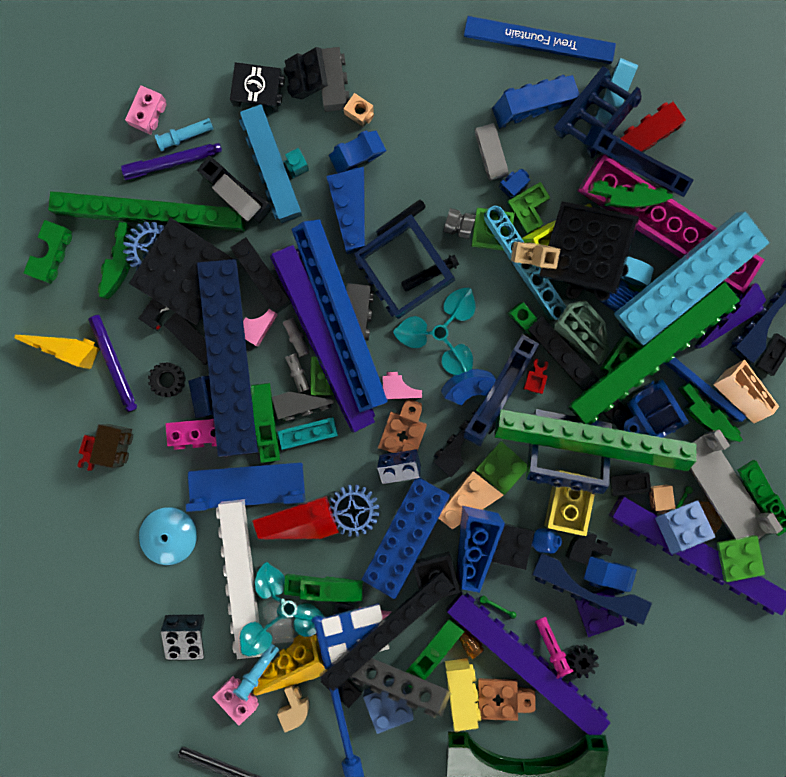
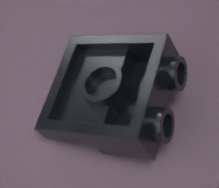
[284,47,328,99]

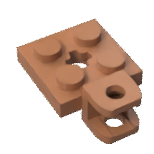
[378,399,427,453]
[478,678,535,721]

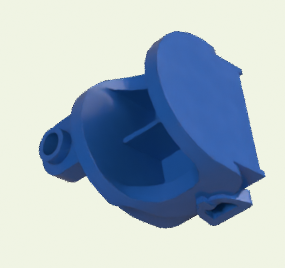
[624,379,689,438]

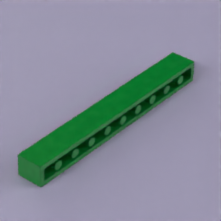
[48,191,245,232]
[568,282,740,425]
[494,409,697,471]

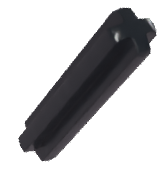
[376,199,426,236]

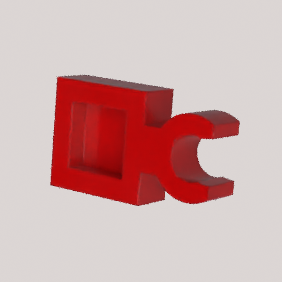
[523,359,548,394]
[78,435,95,471]

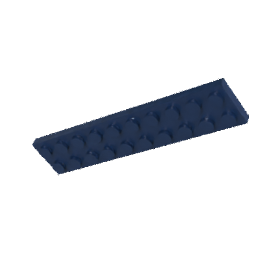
[197,259,258,457]

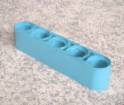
[590,58,638,129]

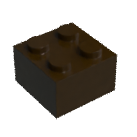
[89,424,133,468]

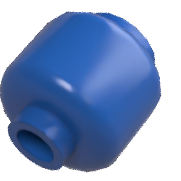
[532,528,562,554]

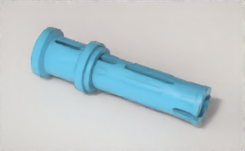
[155,118,214,152]
[232,643,279,702]

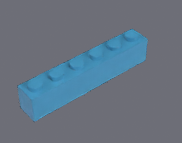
[239,104,303,223]

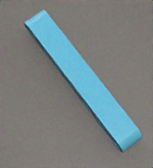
[484,206,567,321]

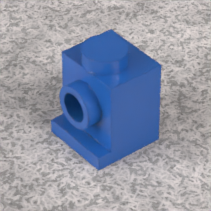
[499,169,530,199]

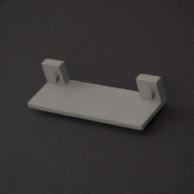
[690,429,783,539]

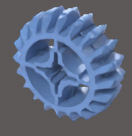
[123,222,164,271]
[330,485,379,537]

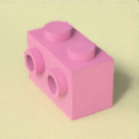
[125,85,166,135]
[213,676,259,726]

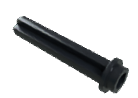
[401,255,459,291]

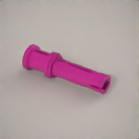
[535,617,574,678]

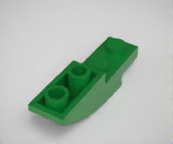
[588,181,673,208]
[98,222,132,300]
[251,383,281,463]
[677,383,743,442]
[737,460,786,536]
[284,574,364,602]
[405,618,465,689]

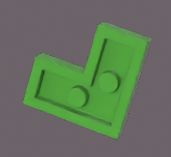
[507,182,550,235]

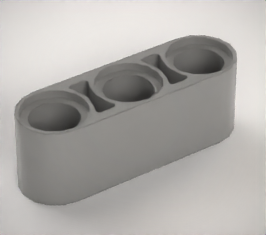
[475,123,509,181]
[211,174,261,221]

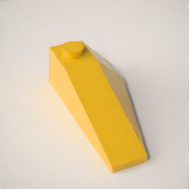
[14,334,100,369]
[253,634,325,696]

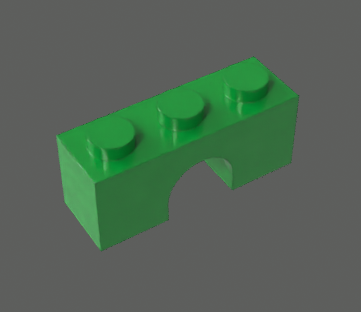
[23,220,72,284]

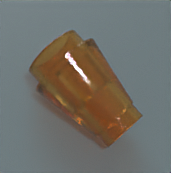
[459,629,484,659]

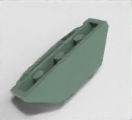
[554,300,609,365]

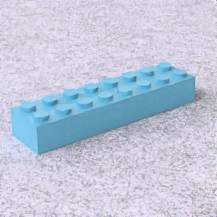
[614,212,769,346]

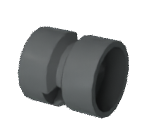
[443,208,476,240]

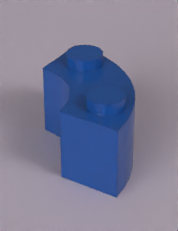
[329,130,387,173]
[441,369,496,406]
[584,557,637,594]

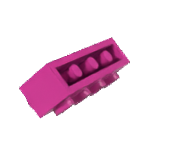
[166,419,217,450]

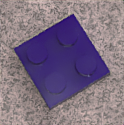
[574,587,625,637]

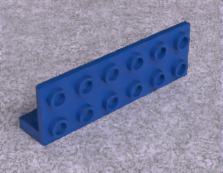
[186,462,306,512]
[362,477,450,599]

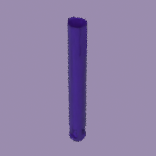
[121,143,222,181]
[88,315,137,412]

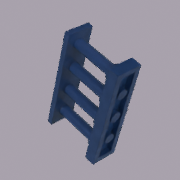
[554,66,642,158]

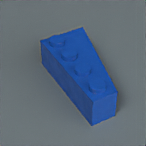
[492,75,580,129]
[327,167,365,254]
[456,506,505,593]

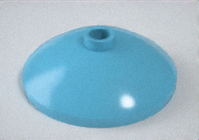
[139,507,197,565]

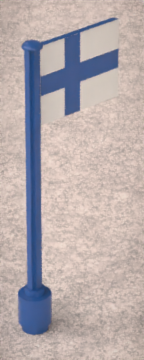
[311,603,389,777]

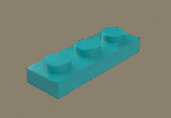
[277,417,338,450]

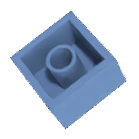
[655,500,715,554]
[363,679,414,734]

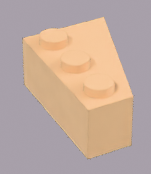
[713,360,779,424]
[439,470,504,529]

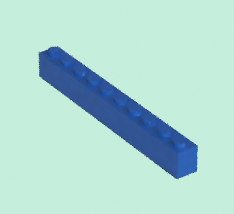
[291,219,388,412]

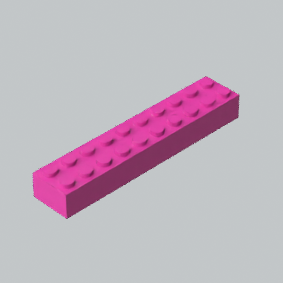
[577,154,765,293]

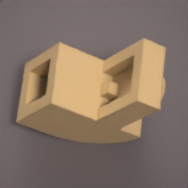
[511,241,560,269]
[277,685,309,732]

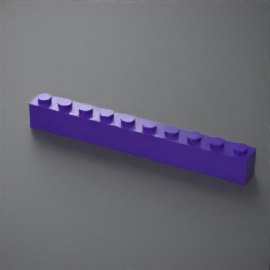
[270,245,375,432]
[609,496,786,615]
[446,591,611,735]

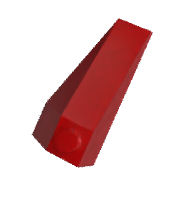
[252,495,339,539]

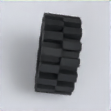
[148,362,186,397]

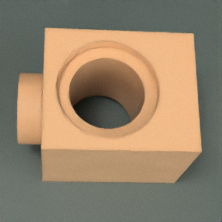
[344,93,374,127]
[649,484,675,514]

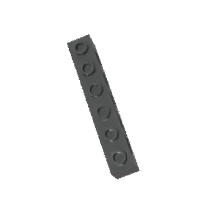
[350,658,451,718]

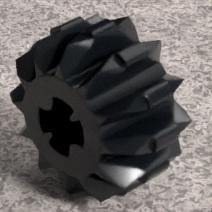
[565,644,599,678]

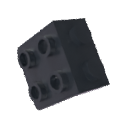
[161,614,205,660]

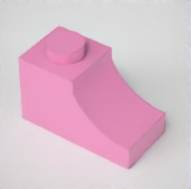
[243,309,278,347]
[383,372,422,399]

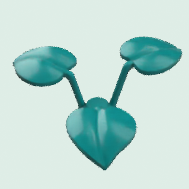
[393,288,476,375]
[239,562,325,656]

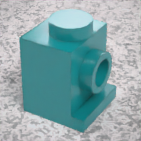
[284,147,309,179]

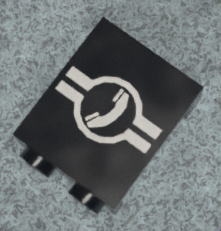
[230,62,285,112]

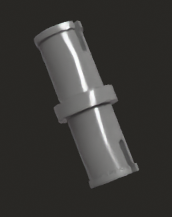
[283,318,310,358]
[285,353,310,393]

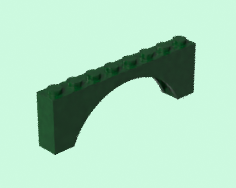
[446,732,609,777]

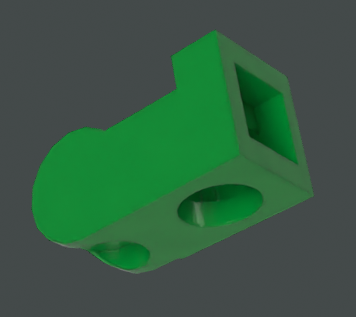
[507,302,537,339]

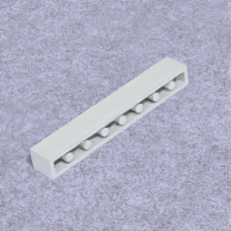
[216,499,261,659]

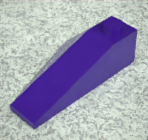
[694,283,766,349]

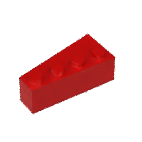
[615,101,686,166]

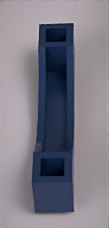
[583,125,694,197]
[729,280,786,364]
[463,335,539,447]
[531,553,652,627]

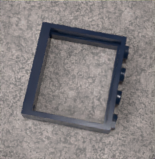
[354,214,455,319]
[526,409,612,494]

